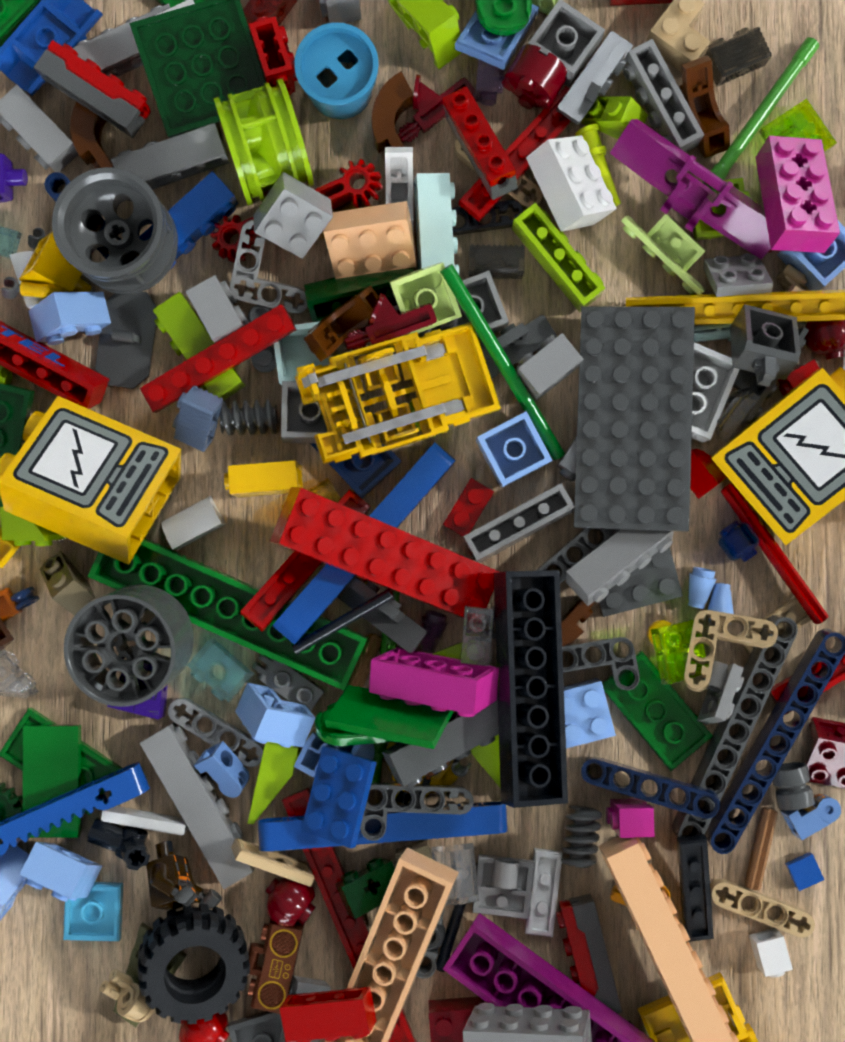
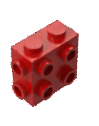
[249,16,298,96]

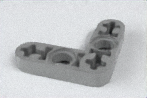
[230,219,308,313]

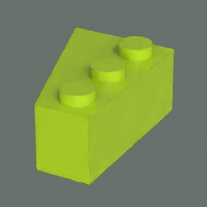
[388,0,462,69]

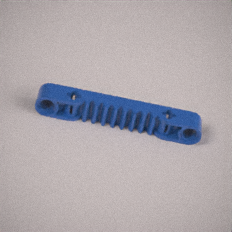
[0,762,150,857]

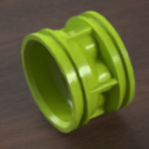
[214,78,314,206]

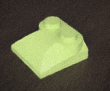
[389,262,462,334]

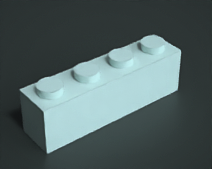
[413,173,459,274]

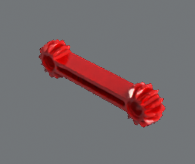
[211,159,383,263]

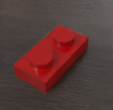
[443,478,494,537]

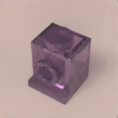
[475,59,505,106]

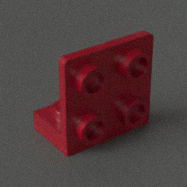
[805,717,845,788]

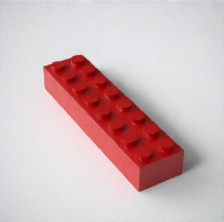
[270,487,499,624]

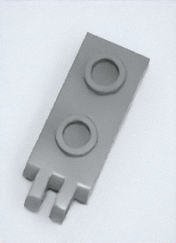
[252,654,325,711]

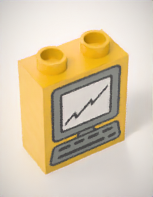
[711,367,845,545]
[0,396,181,565]

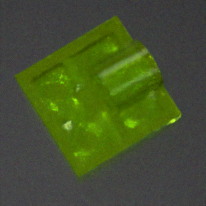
[759,98,837,153]
[651,619,708,685]

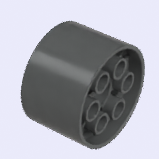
[64,585,194,707]

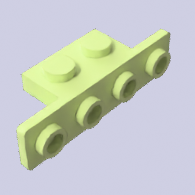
[621,213,707,295]

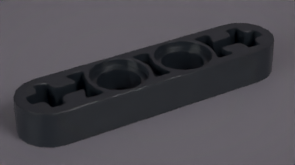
[452,200,523,236]

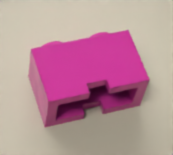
[606,798,655,838]

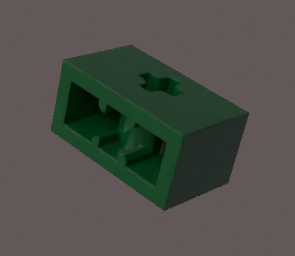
[335,857,395,919]

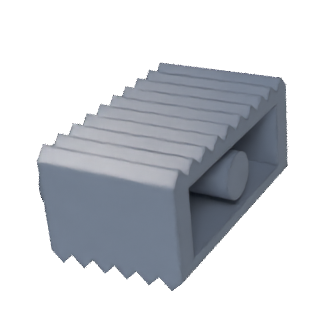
[172,386,223,452]

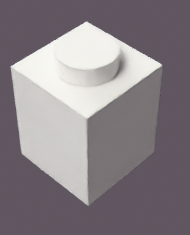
[749,928,793,978]

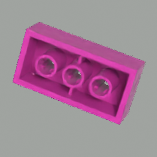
[755,136,840,253]
[369,647,499,717]

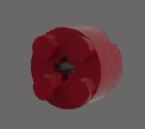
[502,45,568,110]

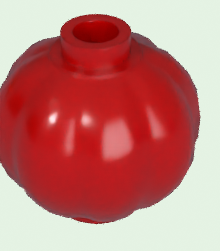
[179,1012,230,1042]

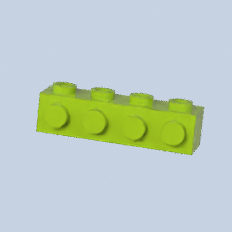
[512,202,605,313]

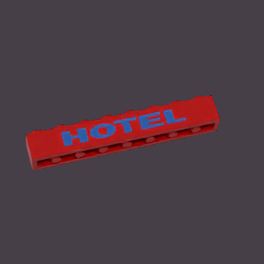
[0,321,110,409]

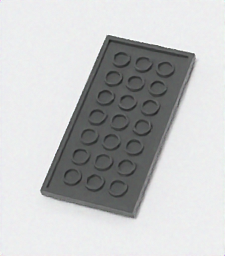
[574,306,695,532]

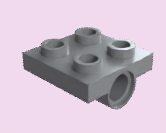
[703,253,773,297]
[697,661,744,725]
[472,854,535,919]

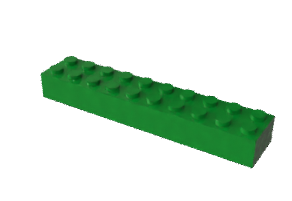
[87,538,368,691]

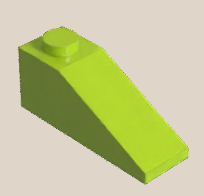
[247,742,301,825]

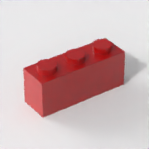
[279,987,377,1042]

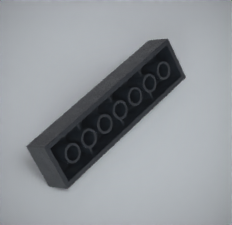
[493,570,568,808]

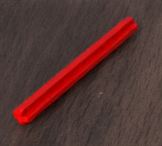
[721,483,829,624]

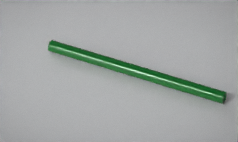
[440,264,565,460]

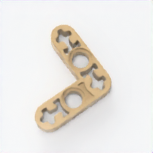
[684,610,778,692]

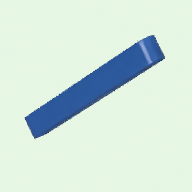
[273,443,456,645]
[258,801,508,852]

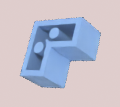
[28,292,111,345]
[235,682,316,748]
[0,845,29,921]

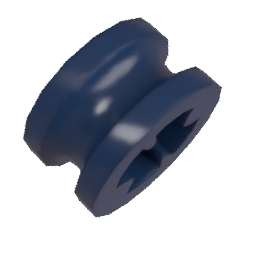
[10,586,40,610]

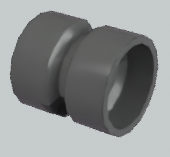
[773,762,815,810]

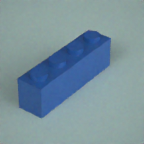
[140,171,239,270]

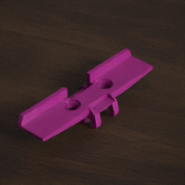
[610,119,771,260]

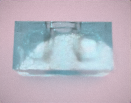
[187,638,255,702]

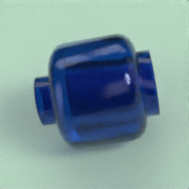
[718,520,760,562]

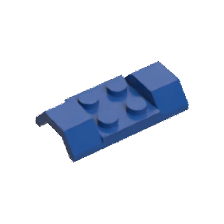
[0,0,103,96]

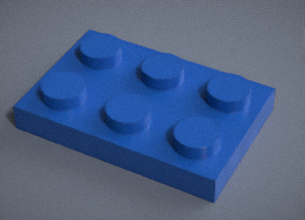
[301,746,377,848]

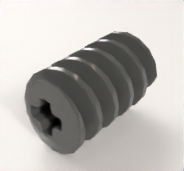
[219,399,278,436]
[561,805,602,868]

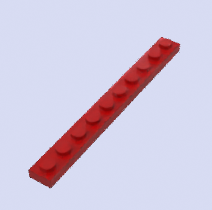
[282,787,417,1042]

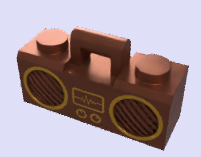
[247,920,305,1014]

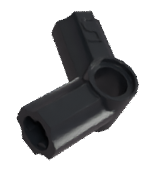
[87,817,150,871]

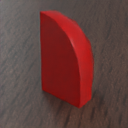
[690,448,728,499]

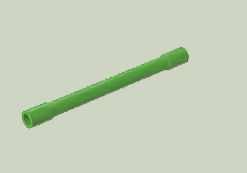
[702,37,819,192]

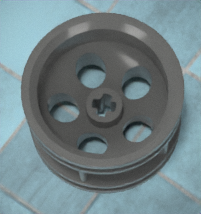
[52,167,178,294]

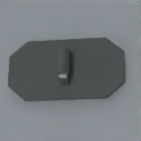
[95,292,157,389]

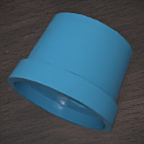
[295,23,379,120]

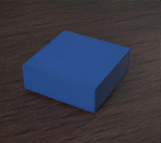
[785,852,825,891]

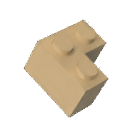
[646,0,711,73]

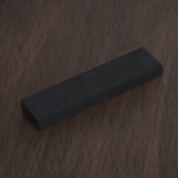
[677,834,714,942]

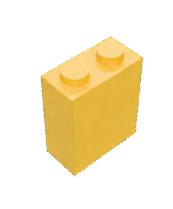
[224,460,303,498]

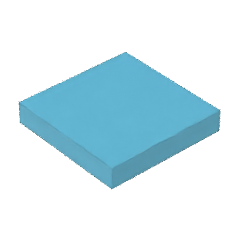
[63,882,123,941]

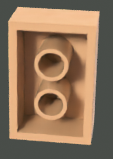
[323,201,417,279]

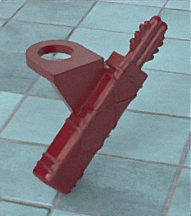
[398,74,475,143]
[344,293,437,350]

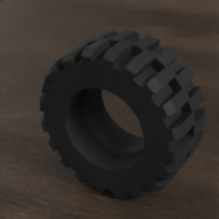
[138,903,250,1024]

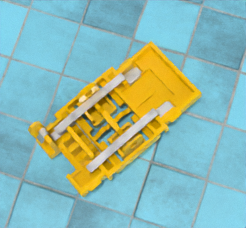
[295,322,501,465]

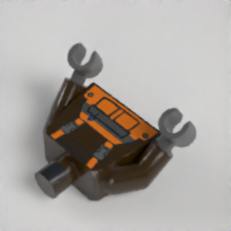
[146,841,222,910]

